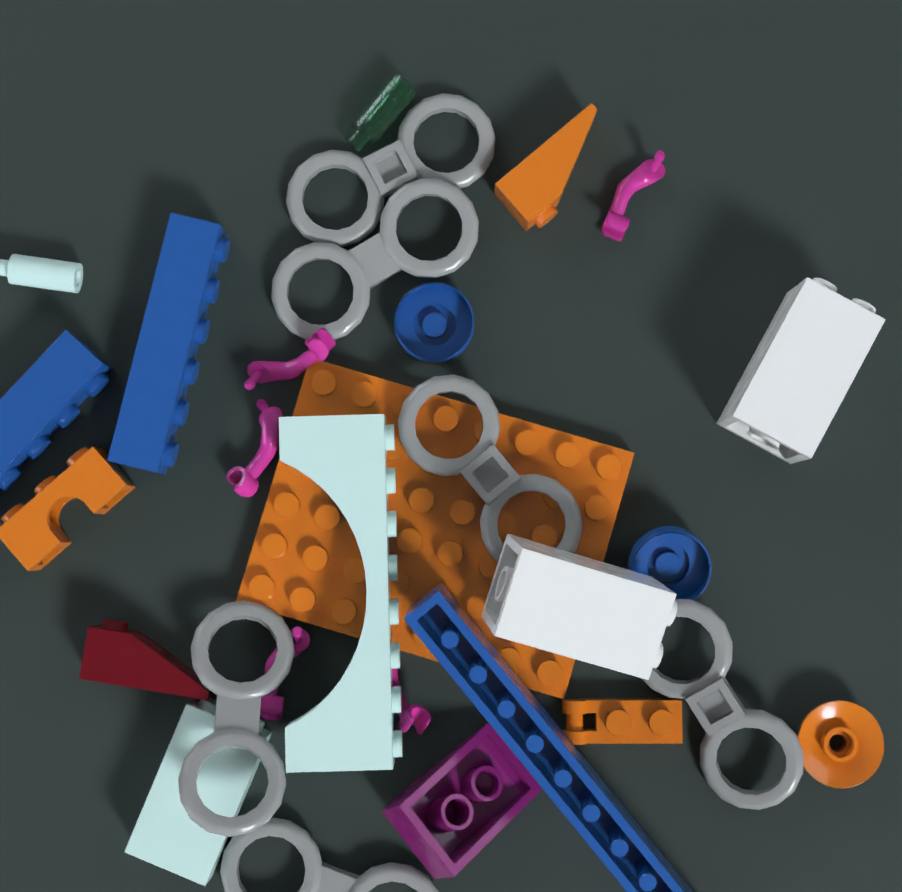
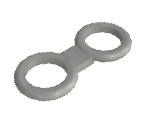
[286,93,496,247]
[271,178,479,340]
[398,374,583,563]
[642,599,804,810]
[178,600,295,837]
[220,817,439,892]

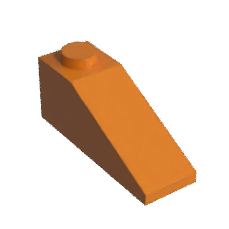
[494,103,597,231]

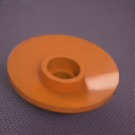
[797,700,884,789]

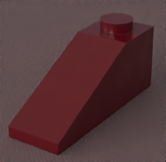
[79,618,215,701]

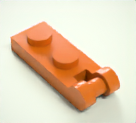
[562,698,683,745]

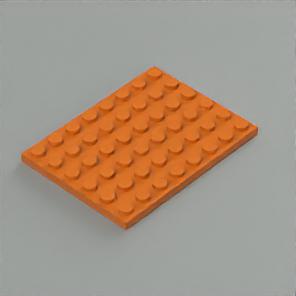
[236,360,634,699]

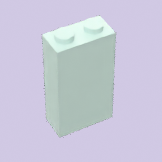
[124,699,272,886]

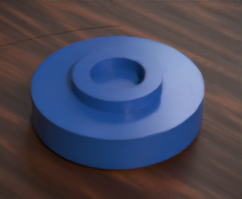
[394,282,474,364]
[628,526,712,600]

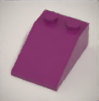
[381,722,542,879]

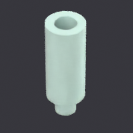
[0,254,83,293]

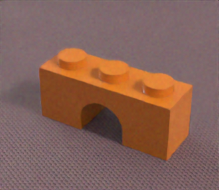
[0,446,136,571]

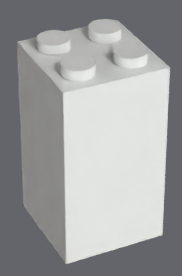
[716,277,886,464]
[481,534,677,680]

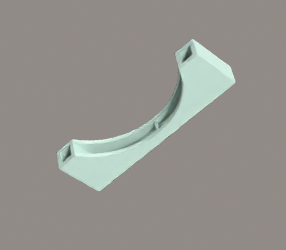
[279,414,403,773]

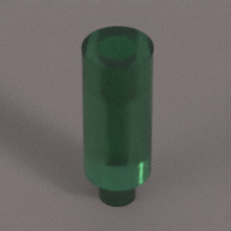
[346,73,417,151]

